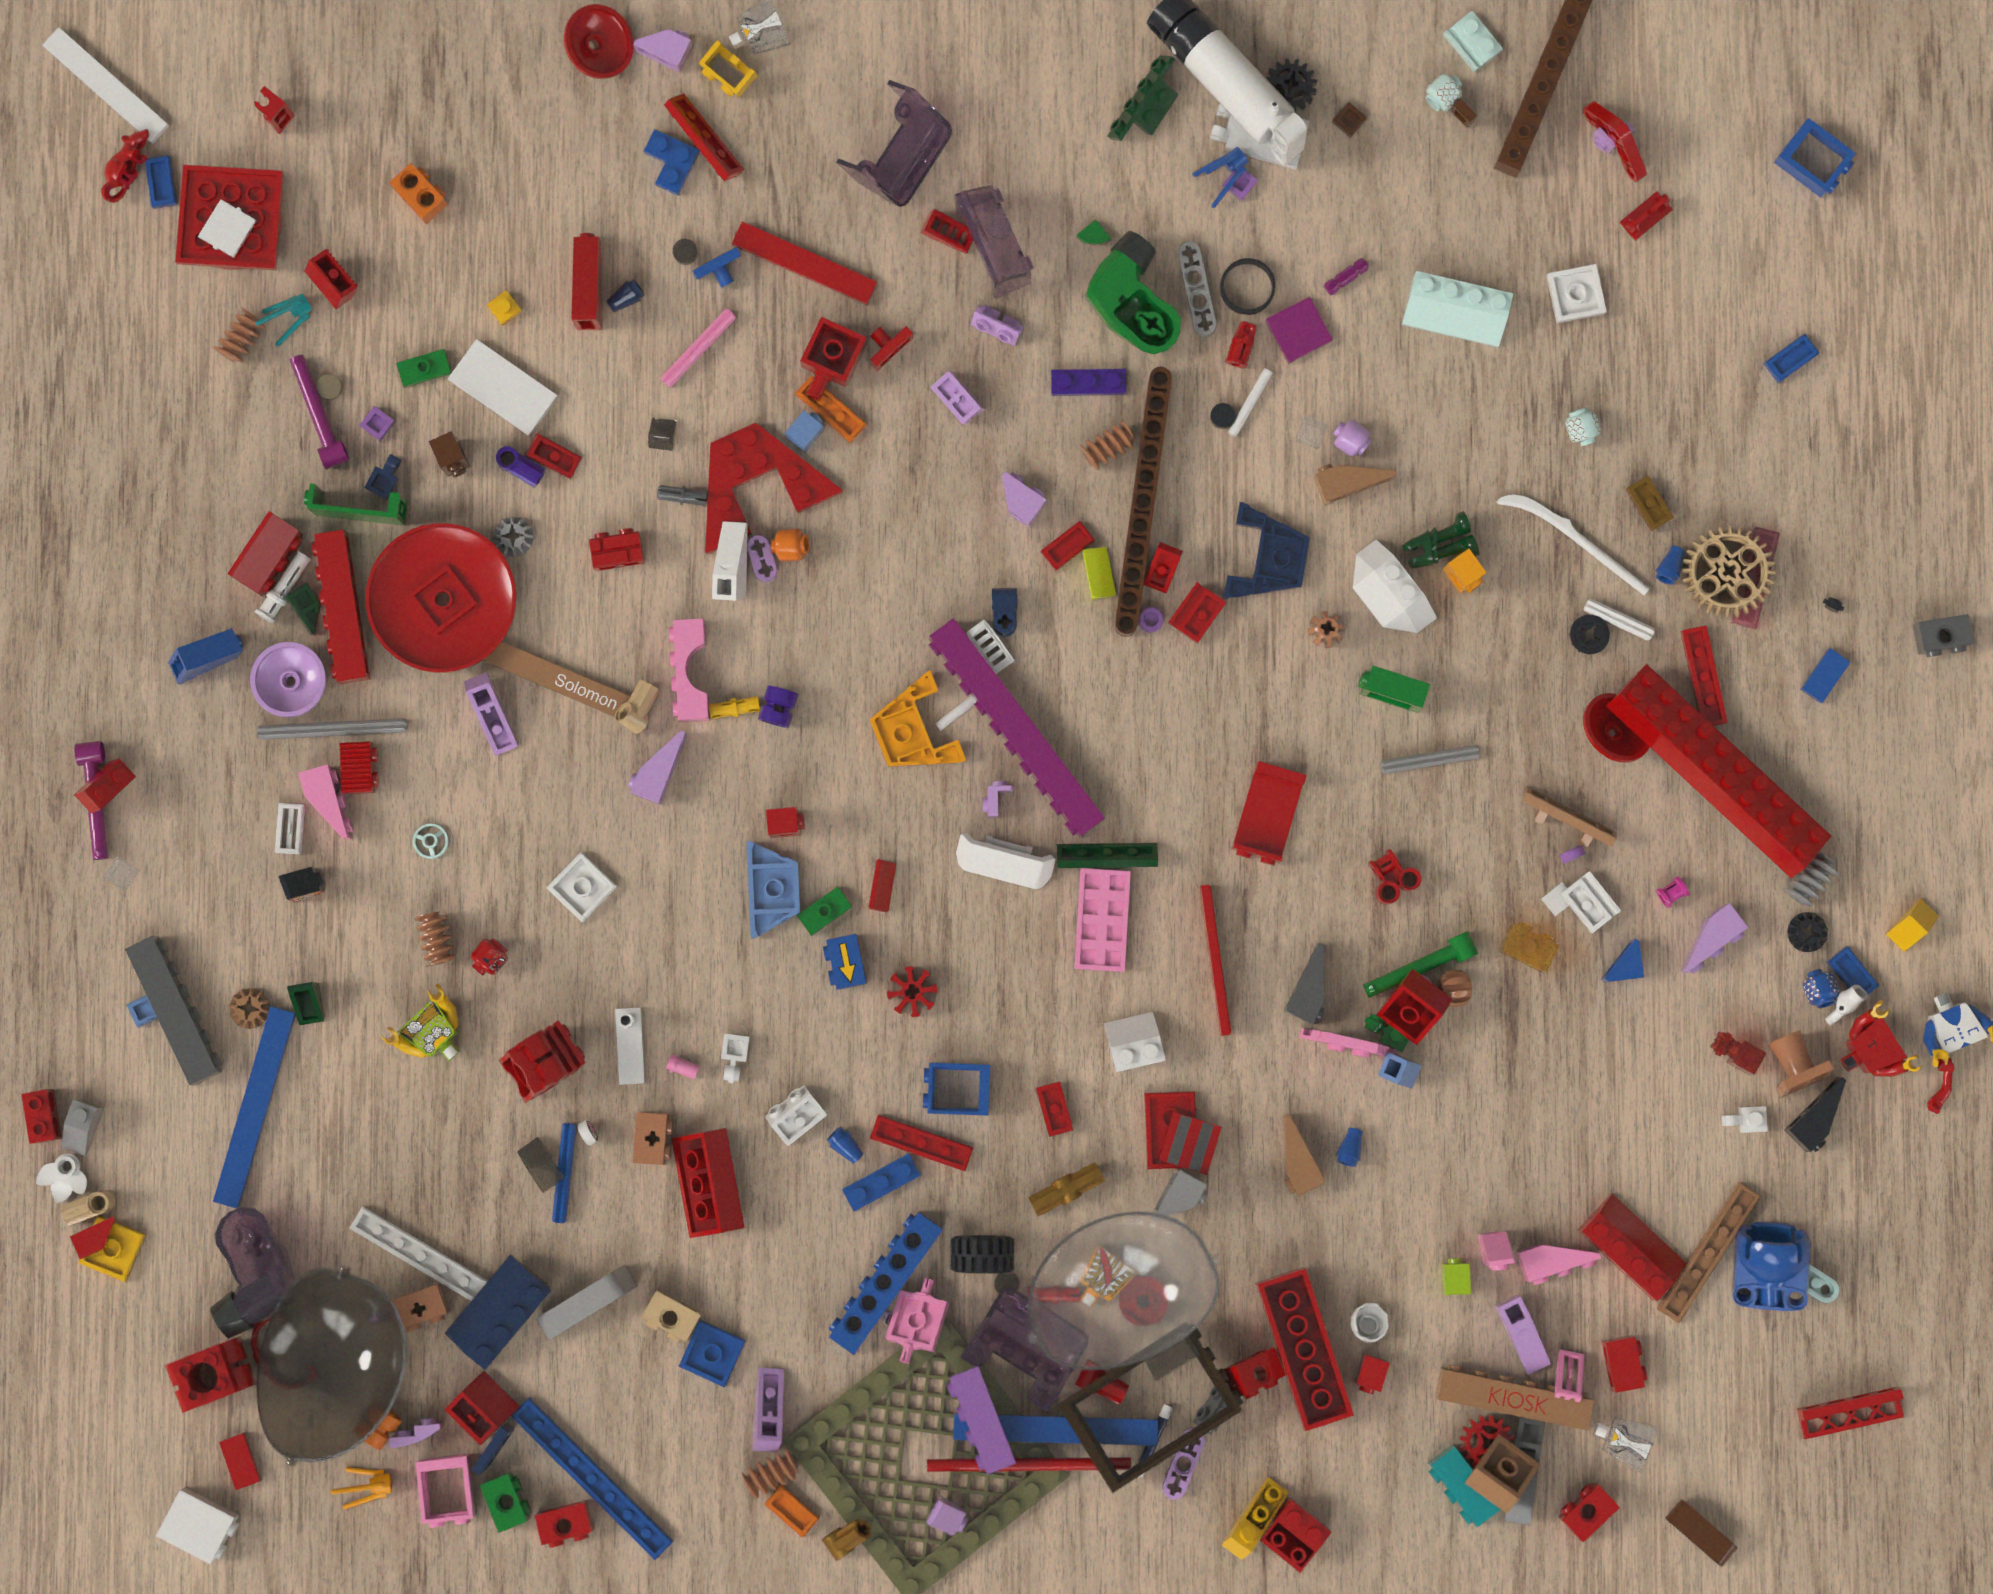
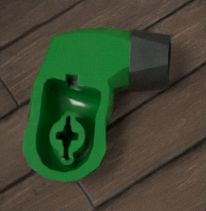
[1085,231,1181,354]

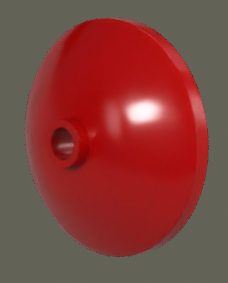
[564,4,634,79]
[1583,693,1650,763]

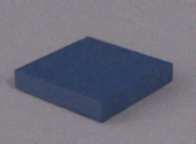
[471,1422,515,1475]

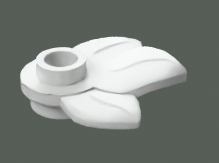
[36,1153,87,1203]

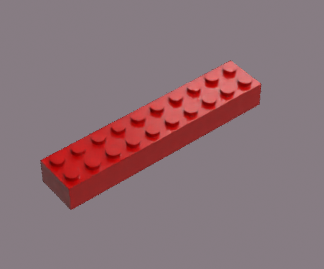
[1606,663,1831,878]

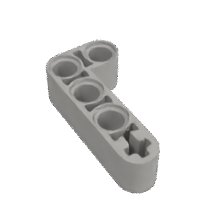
[536,1265,638,1340]

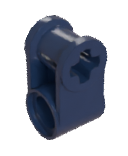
[992,588,1018,637]

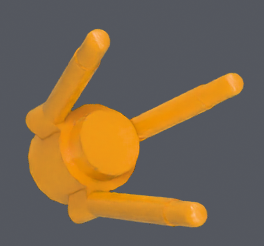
[330,1467,392,1510]

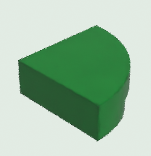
[1076,220,1111,245]

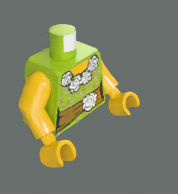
[381,984,460,1061]

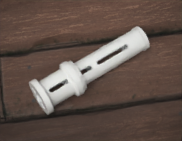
[254,551,311,624]

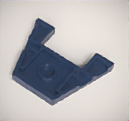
[1223,502,1310,599]

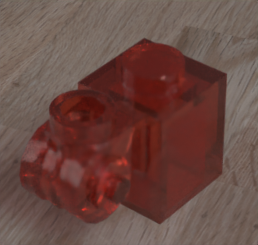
[1710,1031,1766,1075]

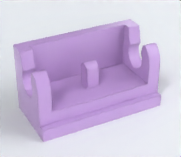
[930,371,985,425]

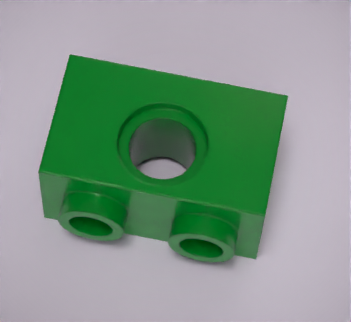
[480,1471,532,1533]

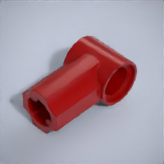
[1075,1361,1129,1405]

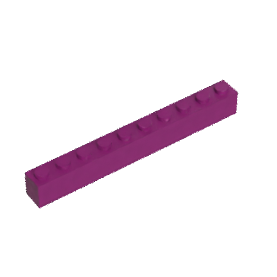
[928,618,1105,838]

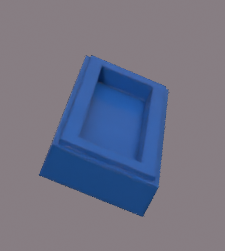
[145,155,178,209]
[1764,334,1819,383]
[1800,648,1851,704]
[1827,946,1880,994]

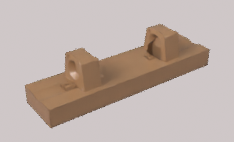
[1522,786,1617,848]

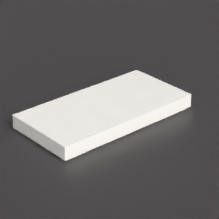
[448,339,558,437]

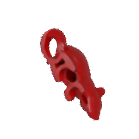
[101,129,149,203]

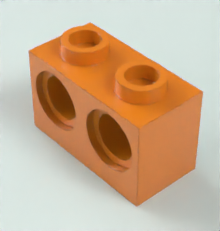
[389,163,448,224]

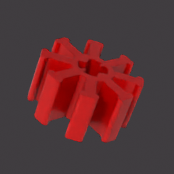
[887,966,938,1018]

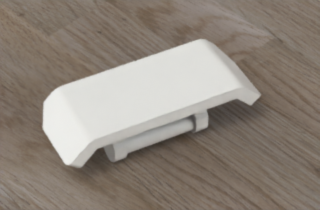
[956,833,1056,889]

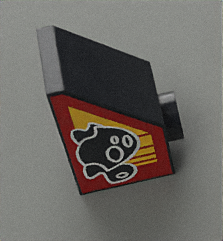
[278,867,326,902]

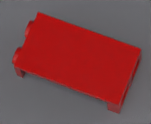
[1232,761,1307,866]

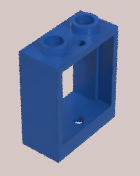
[1773,118,1856,198]
[923,1063,990,1116]

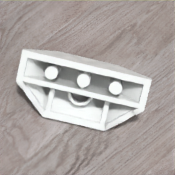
[1352,540,1437,634]

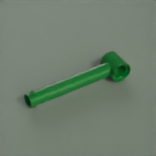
[1363,931,1479,998]

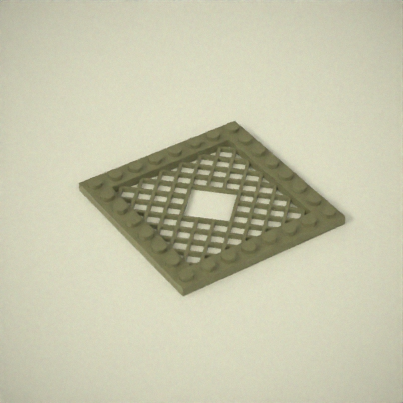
[784,1317,1069,1594]

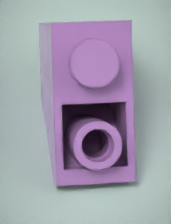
[1002,472,1046,528]

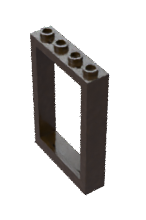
[1057,1322,1244,1493]

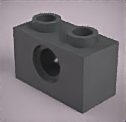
[1913,614,1974,657]

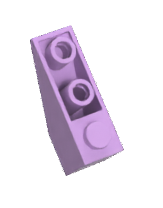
[1681,903,1748,974]
[1494,1295,1551,1375]

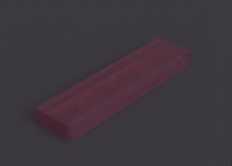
[1731,527,1780,630]

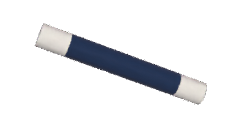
[1138,1404,1173,1478]

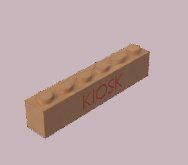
[1435,1364,1594,1431]

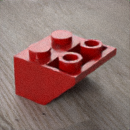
[444,1370,520,1446]
[1260,1497,1332,1573]

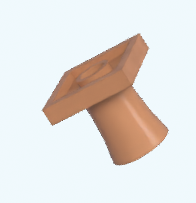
[1768,1030,1834,1098]

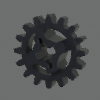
[1265,58,1318,113]

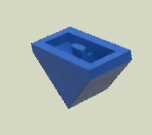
[1601,939,1644,982]

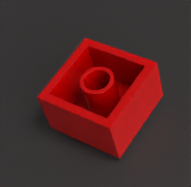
[1376,969,1453,1045]

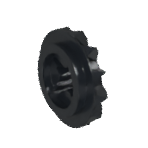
[1569,615,1610,655]
[1787,912,1828,952]

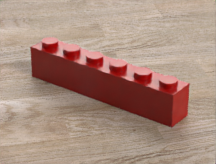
[311,529,371,684]

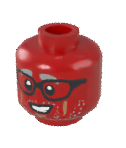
[470,938,508,976]

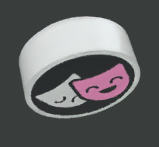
[578,1119,599,1146]

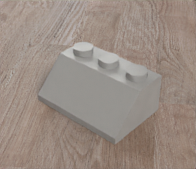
[1152,1169,1208,1218]

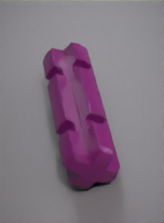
[1324,258,1369,295]

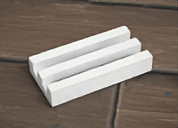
[275,803,305,855]

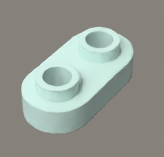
[1808,1265,1839,1303]

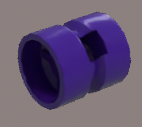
[758,685,799,728]

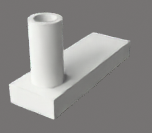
[615,1008,645,1085]

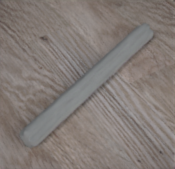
[257,718,408,740]

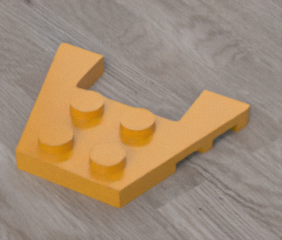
[869,670,967,767]

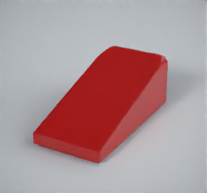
[525,434,582,479]

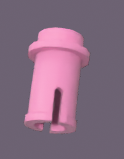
[666,1054,699,1080]

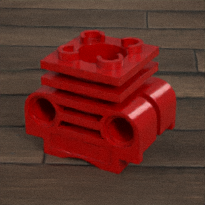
[498,1020,586,1103]
[165,1336,258,1413]

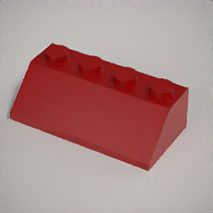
[671,1128,745,1238]
[1578,1193,1686,1301]

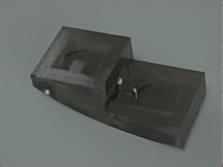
[517,1137,565,1193]

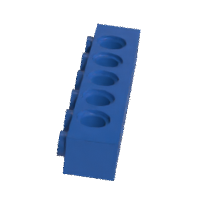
[828,1211,943,1355]

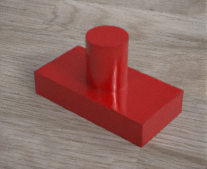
[870,326,914,371]

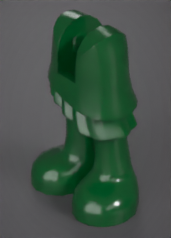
[1402,511,1480,568]

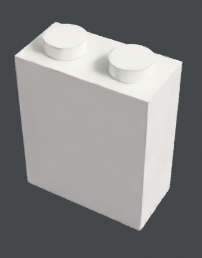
[156,1487,239,1564]

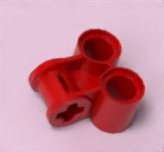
[1368,849,1422,905]

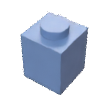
[785,410,824,453]
[1378,1052,1422,1089]

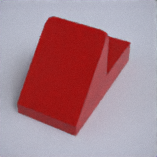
[1143,542,1183,593]

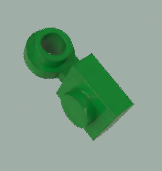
[1364,1014,1409,1053]

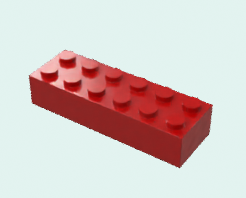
[1255,1267,1354,1432]

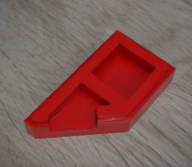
[70,1216,116,1259]

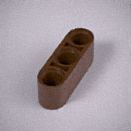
[1665,1499,1738,1567]

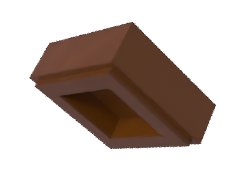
[1451,98,1477,128]
[1332,102,1367,138]

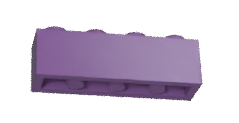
[947,1365,1016,1475]

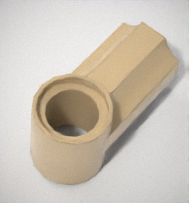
[615,680,659,734]
[61,1190,116,1226]

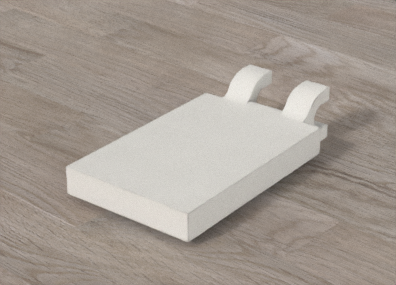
[1210,104,1309,170]

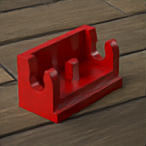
[254,86,295,135]

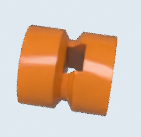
[354,1402,403,1450]

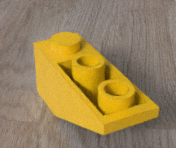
[1221,1477,1289,1560]

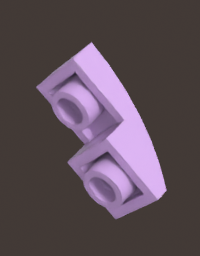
[389,1418,444,1448]

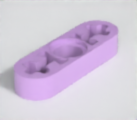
[1162,1428,1205,1500]

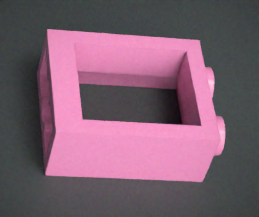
[416,1454,477,1527]

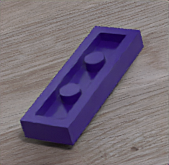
[1051,369,1126,396]

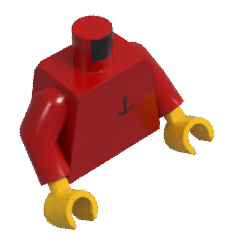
[1840,1000,1923,1077]

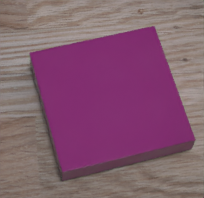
[1265,297,1333,364]

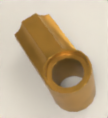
[822,1518,871,1561]

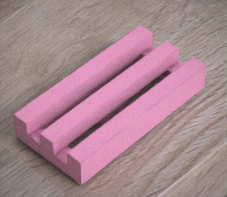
[1554,1349,1585,1402]

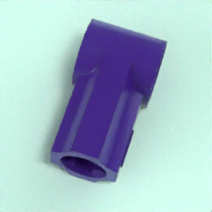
[496,446,546,488]

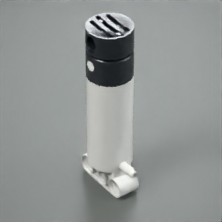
[1147,0,1307,166]

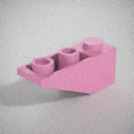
[298,764,353,840]
[1516,1244,1601,1285]

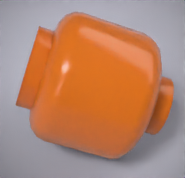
[771,528,810,562]

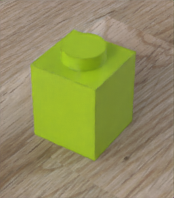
[1441,1258,1471,1295]

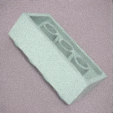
[1402,271,1513,347]

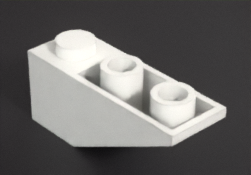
[712,521,748,601]

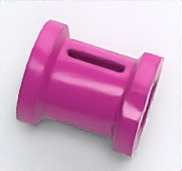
[1656,877,1690,909]

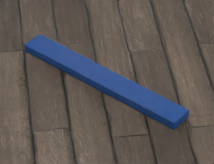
[213,1006,296,1209]
[511,1397,673,1560]
[953,1414,1158,1446]

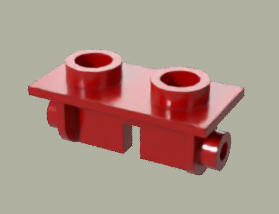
[1619,191,1673,241]

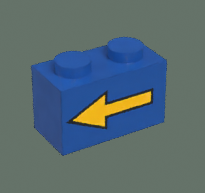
[823,934,867,990]

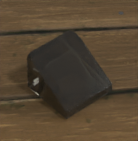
[648,418,677,451]

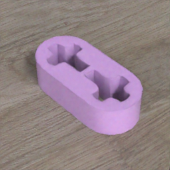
[747,535,777,583]

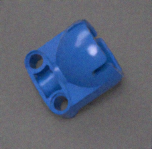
[1732,1222,1811,1311]

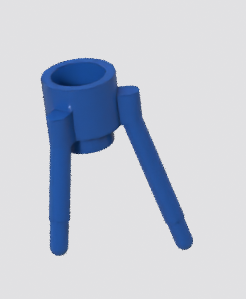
[1193,147,1249,208]

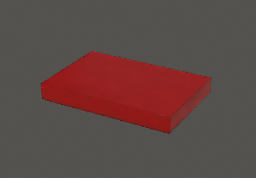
[1144,1091,1196,1169]

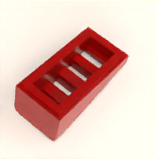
[920,208,978,254]

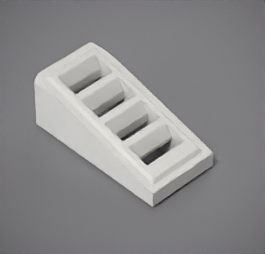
[965,619,1015,674]

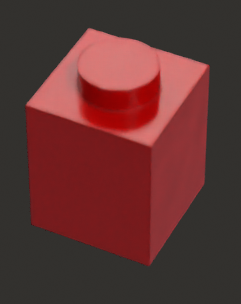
[1354,1353,1390,1395]

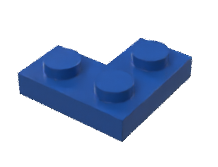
[644,129,699,196]

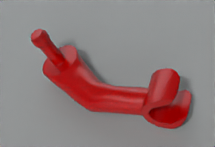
[1927,1058,1955,1114]

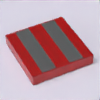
[1158,1112,1222,1175]

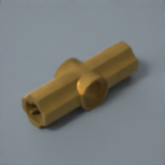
[1028,1162,1105,1216]

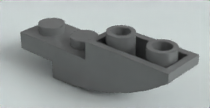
[1504,1417,1545,1526]

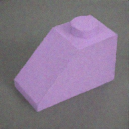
[633,29,693,73]
[926,1495,968,1536]

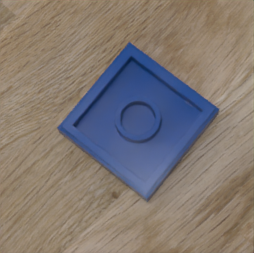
[678,1319,746,1388]

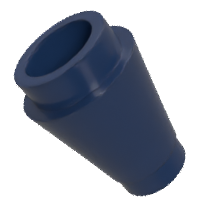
[606,279,645,313]

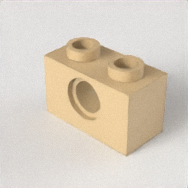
[641,1289,703,1343]

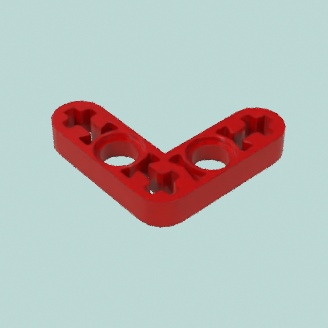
[1582,101,1647,182]

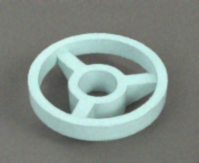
[413,824,449,859]

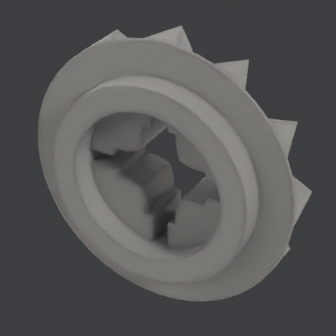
[493,516,534,557]

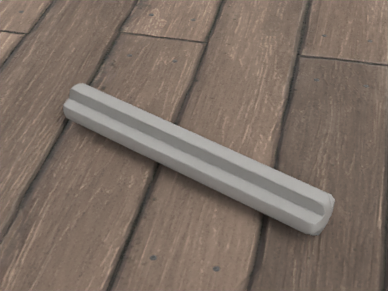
[1381,745,1480,774]

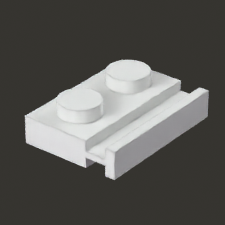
[1560,871,1621,934]

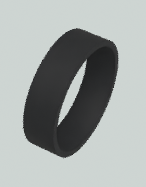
[1220,258,1276,315]

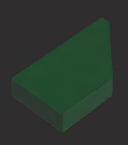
[285,583,321,635]

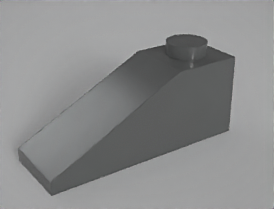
[1284,943,1325,1025]

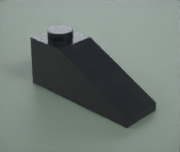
[1784,1077,1846,1152]

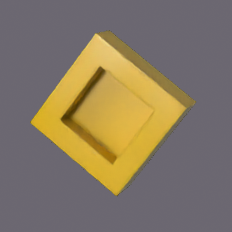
[486,290,522,326]

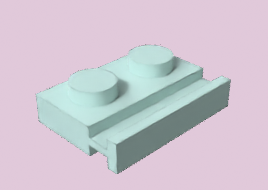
[1443,11,1503,73]

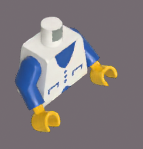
[1923,992,1993,1067]

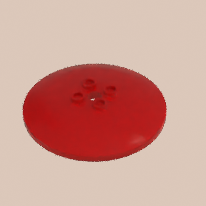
[365,523,517,673]

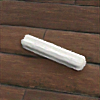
[1584,599,1655,641]

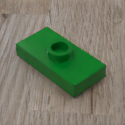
[396,349,452,388]
[797,886,852,936]

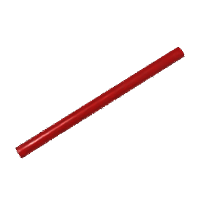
[927,1457,1132,1472]

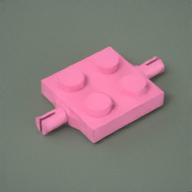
[885,1278,949,1364]

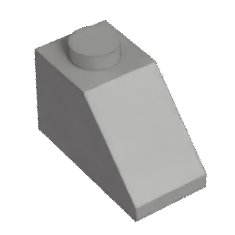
[62,1100,104,1156]

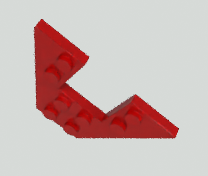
[705,422,843,554]

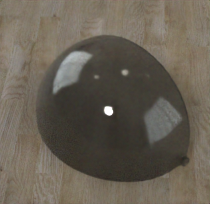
[256,1266,406,1466]

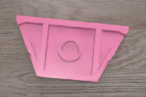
[1299,1028,1396,1058]

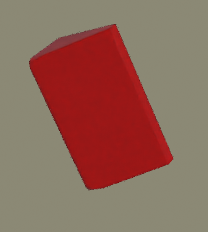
[869,859,896,913]

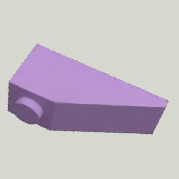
[464,672,518,756]
[628,731,687,805]
[752,1367,784,1452]

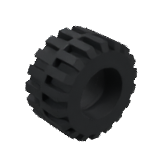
[950,1235,1014,1274]

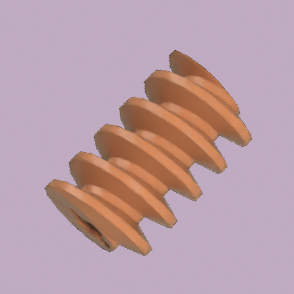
[213,307,266,363]
[1079,420,1135,471]
[414,912,456,967]
[741,1448,799,1499]

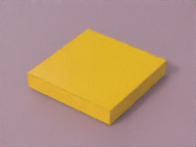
[78,1215,146,1282]

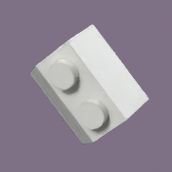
[1104,1012,1166,1072]

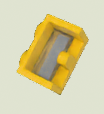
[699,40,759,98]

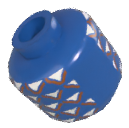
[1802,969,1840,1009]

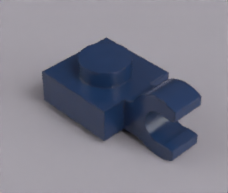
[364,454,402,500]

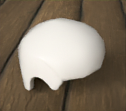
[1350,1303,1389,1343]

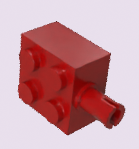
[800,316,867,401]

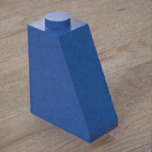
[168,628,243,685]

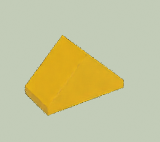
[1885,898,1939,952]

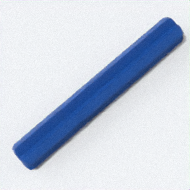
[552,1123,576,1223]

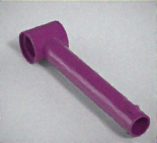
[289,355,350,470]
[74,741,108,860]

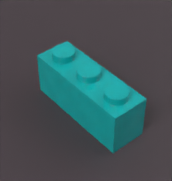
[1428,1445,1501,1528]

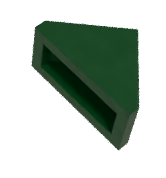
[287,982,324,1026]

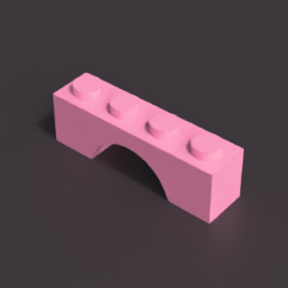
[669,618,710,722]

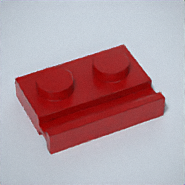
[1168,582,1227,644]

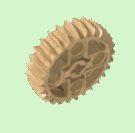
[1681,526,1776,619]

